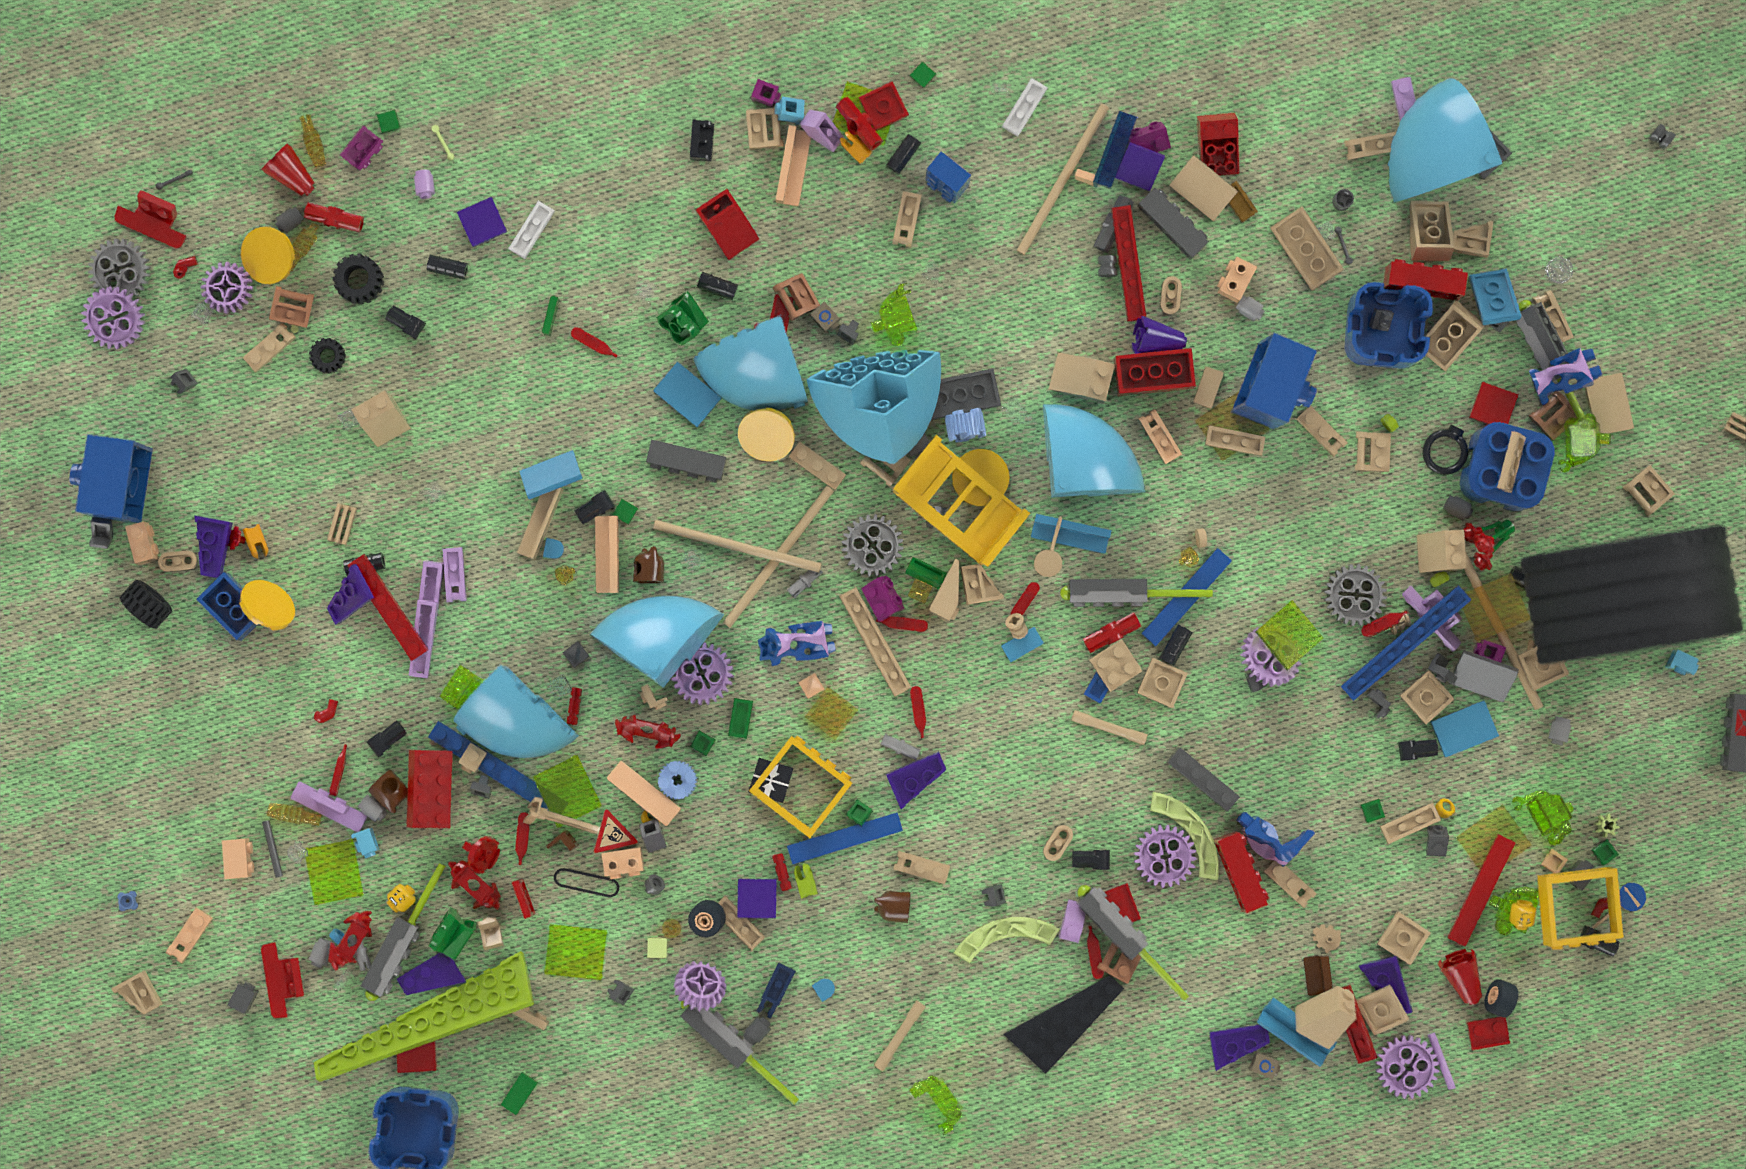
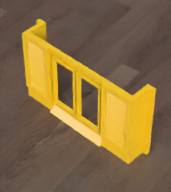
[893,435,1030,567]

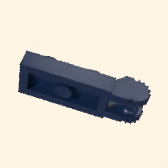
[756,962,796,1019]

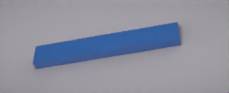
[1141,548,1232,646]
[787,812,903,865]

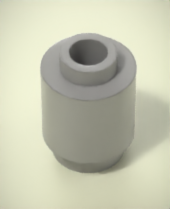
[1235,295,1265,322]
[1548,716,1572,746]
[358,795,387,822]
[309,938,333,968]

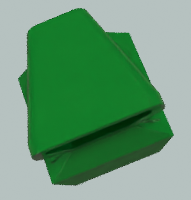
[656,291,709,345]
[429,907,477,960]

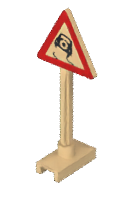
[523,797,638,854]

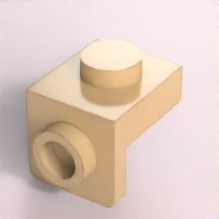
[640,684,669,710]
[458,743,487,774]
[478,917,504,950]

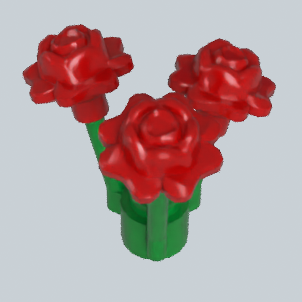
[1462,519,1515,571]

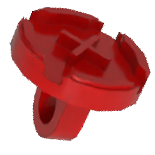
[462,836,500,874]

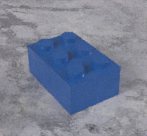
[925,151,971,203]
[196,572,259,641]

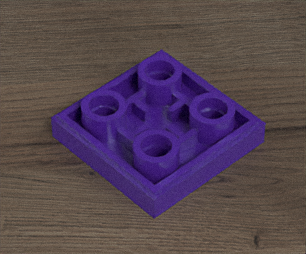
[1115,142,1165,191]
[457,197,508,247]
[737,879,777,919]

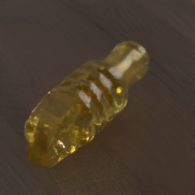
[299,114,326,168]
[290,222,319,272]
[267,803,322,826]

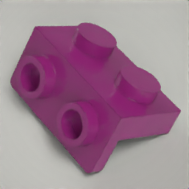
[1126,121,1171,153]
[339,125,383,171]
[861,576,905,622]

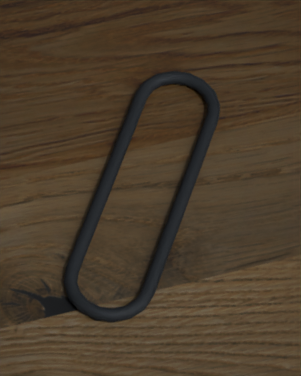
[554,868,619,897]

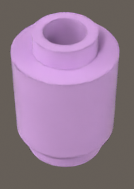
[414,170,435,199]

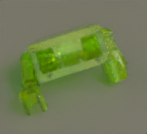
[870,283,918,346]
[1558,413,1611,473]
[1512,790,1573,846]
[1489,886,1539,935]
[909,1075,964,1135]

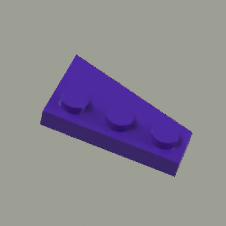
[194,515,233,578]
[327,564,374,625]
[886,751,947,809]
[397,952,466,995]
[1358,956,1413,1014]
[1209,1024,1270,1071]

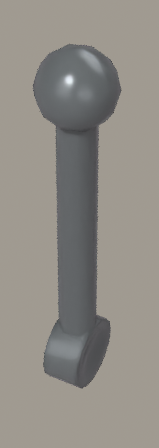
[156,170,193,190]
[1334,226,1353,264]

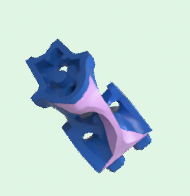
[1529,348,1603,405]
[758,621,836,666]
[1236,812,1315,867]

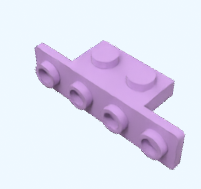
[1402,586,1462,652]
[291,782,367,832]

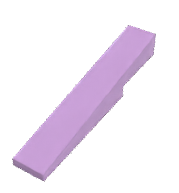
[409,560,444,678]

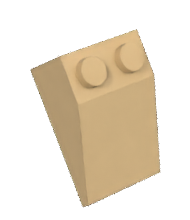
[1410,201,1455,261]
[1425,300,1485,371]
[1049,353,1115,404]
[928,559,960,622]

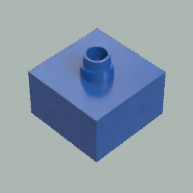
[1231,333,1317,429]
[69,434,153,523]

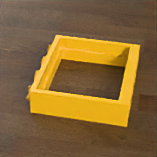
[749,736,852,838]
[1537,867,1624,950]

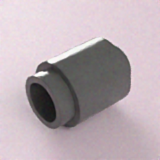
[275,206,304,233]
[1443,495,1473,521]
[743,1016,771,1046]

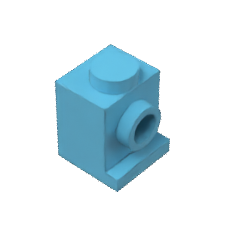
[774,97,805,125]
[1665,649,1699,675]
[351,828,380,859]

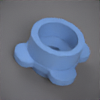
[117,891,138,911]

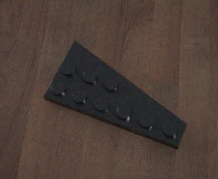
[1003,975,1124,1074]

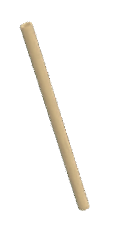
[1016,104,1109,255]
[723,486,834,628]
[653,520,822,573]
[1464,551,1543,710]

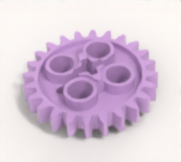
[81,286,145,349]
[1240,625,1302,687]
[671,643,734,705]
[1134,825,1197,888]
[1375,1035,1439,1099]

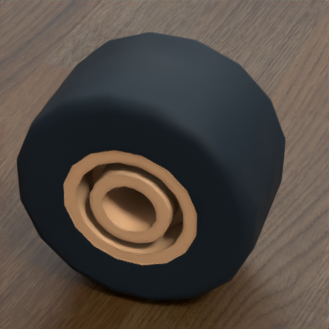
[688,900,726,938]
[1484,979,1519,1017]

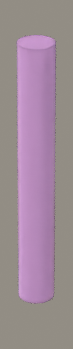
[1428,1032,1456,1090]

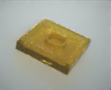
[805,687,858,740]

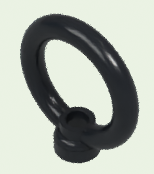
[1422,425,1468,475]

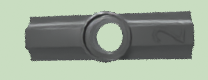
[1094,195,1134,253]

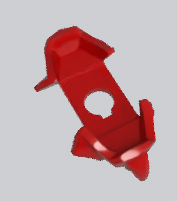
[615,715,681,749]
[448,860,501,909]
[328,911,372,971]

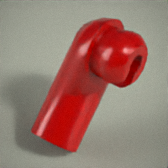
[173,256,198,279]
[314,699,338,723]
[1591,897,1608,919]

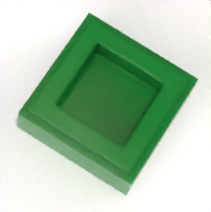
[910,61,936,89]
[377,110,401,134]
[612,499,638,525]
[690,730,716,756]
[846,799,873,827]
[1360,799,1385,823]
[1591,839,1619,866]

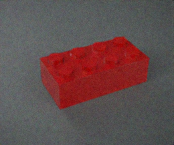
[1383,259,1468,301]
[1114,348,1196,396]
[406,750,453,828]
[1213,831,1269,914]

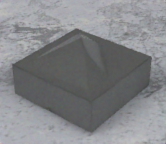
[563,641,590,668]

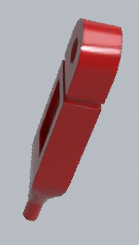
[571,327,618,358]
[1010,582,1040,615]
[1361,611,1408,637]
[876,616,928,632]
[910,686,926,738]
[329,744,347,796]
[515,812,530,865]
[1087,926,1104,979]

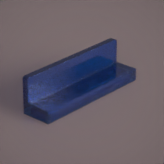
[1093,111,1137,189]

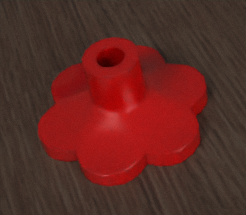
[228,526,246,550]

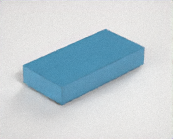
[1001,627,1043,663]

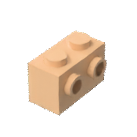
[1217,257,1257,303]
[125,521,159,565]
[222,838,254,879]
[601,847,644,879]

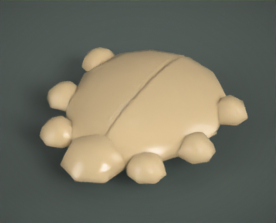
[1313,924,1341,953]

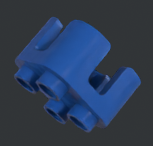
[1344,282,1433,369]
[1460,422,1555,512]
[369,1086,459,1169]

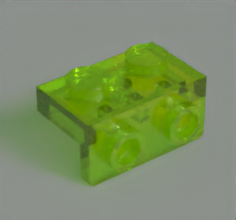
[439,664,485,710]

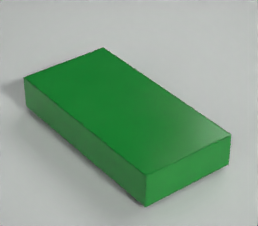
[542,296,560,337]
[905,557,947,589]
[728,698,753,739]
[500,1072,538,1115]

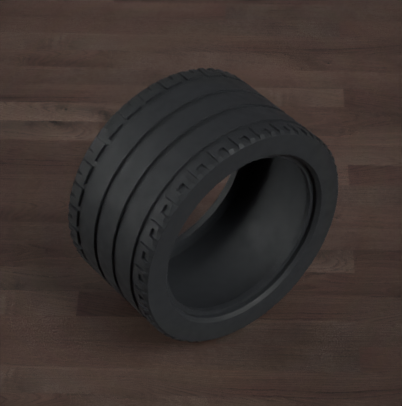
[1521,524,1744,665]

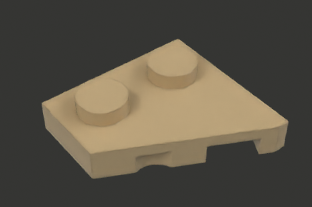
[1453,221,1493,258]
[960,564,1004,605]
[111,970,163,1014]

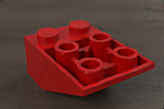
[1197,113,1240,176]
[695,189,760,260]

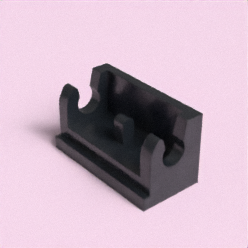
[690,119,714,162]

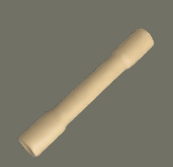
[1071,710,1148,745]
[874,1000,926,1071]

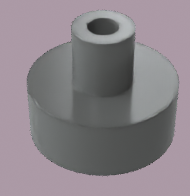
[645,874,665,895]

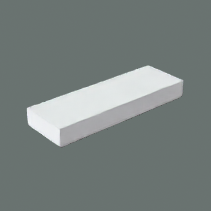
[1002,78,1047,137]
[508,201,555,259]

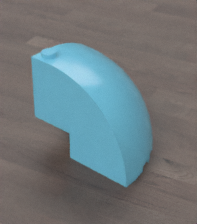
[1388,78,1503,202]
[693,316,808,410]
[806,350,941,464]
[1043,404,1145,498]
[590,596,724,688]
[454,665,579,758]

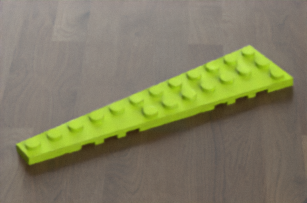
[313,951,535,1082]

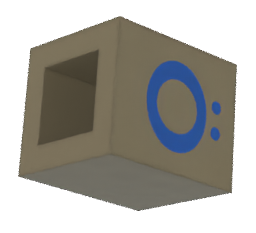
[810,301,840,333]
[1249,1051,1281,1080]

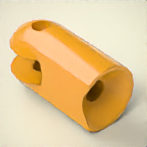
[840,131,872,164]
[242,524,269,559]

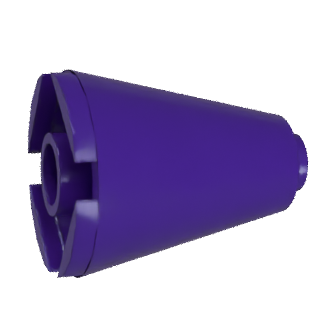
[1132,316,1187,354]

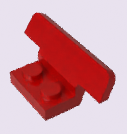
[114,190,187,248]
[261,942,304,1018]

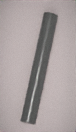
[262,820,283,878]

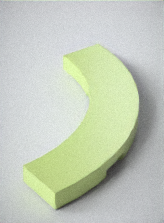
[1150,792,1219,880]
[954,917,1060,963]

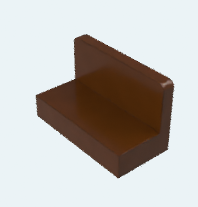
[546,830,579,851]
[1303,955,1333,996]

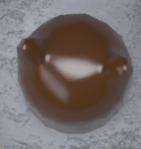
[633,546,665,584]
[368,769,408,814]
[874,890,911,923]

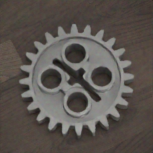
[88,239,151,296]
[842,514,903,577]
[1324,564,1387,626]

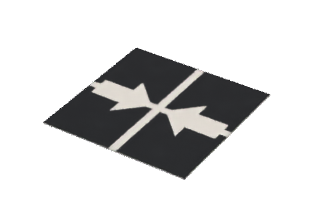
[748,758,794,803]

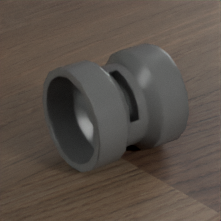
[1649,123,1676,150]
[1332,189,1354,211]
[1098,255,1117,277]

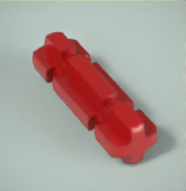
[567,687,582,725]
[772,853,792,891]

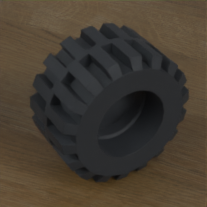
[333,254,384,305]
[119,580,173,629]

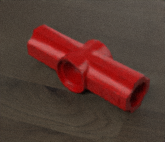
[836,96,883,151]
[304,202,364,233]
[1083,612,1141,653]

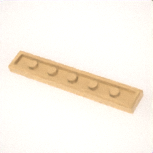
[839,587,911,697]

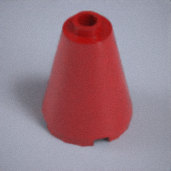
[261,144,315,196]
[1438,949,1482,1005]

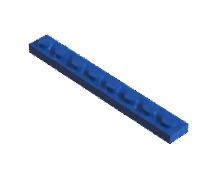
[1341,585,1471,701]
[428,721,568,815]

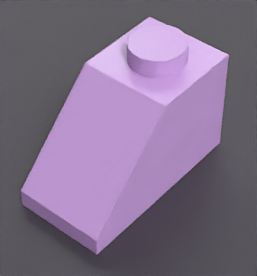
[800,110,844,152]
[1058,899,1085,943]

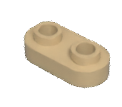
[1160,276,1182,315]
[158,551,198,572]
[1043,825,1073,861]

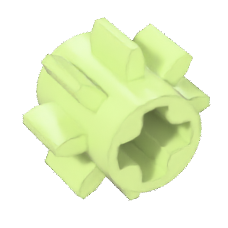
[1594,813,1620,838]

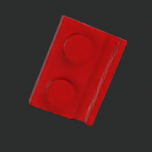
[1104,883,1141,922]
[1466,1016,1511,1050]

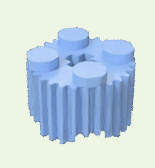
[945,408,986,443]
[658,761,698,799]

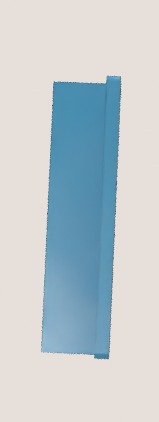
[1031,514,1112,554]
[1257,997,1337,1067]

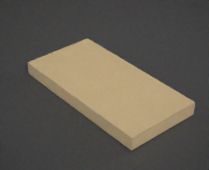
[1270,206,1344,291]

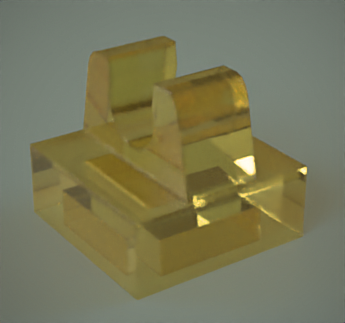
[908,578,933,604]

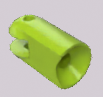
[794,863,818,899]

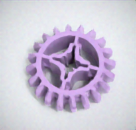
[201,262,253,314]
[674,961,726,1011]

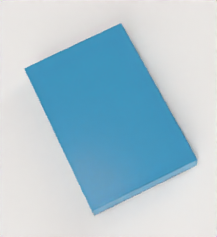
[1469,269,1521,325]
[653,361,722,427]
[520,450,583,500]
[1430,700,1499,758]

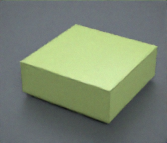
[647,938,667,958]

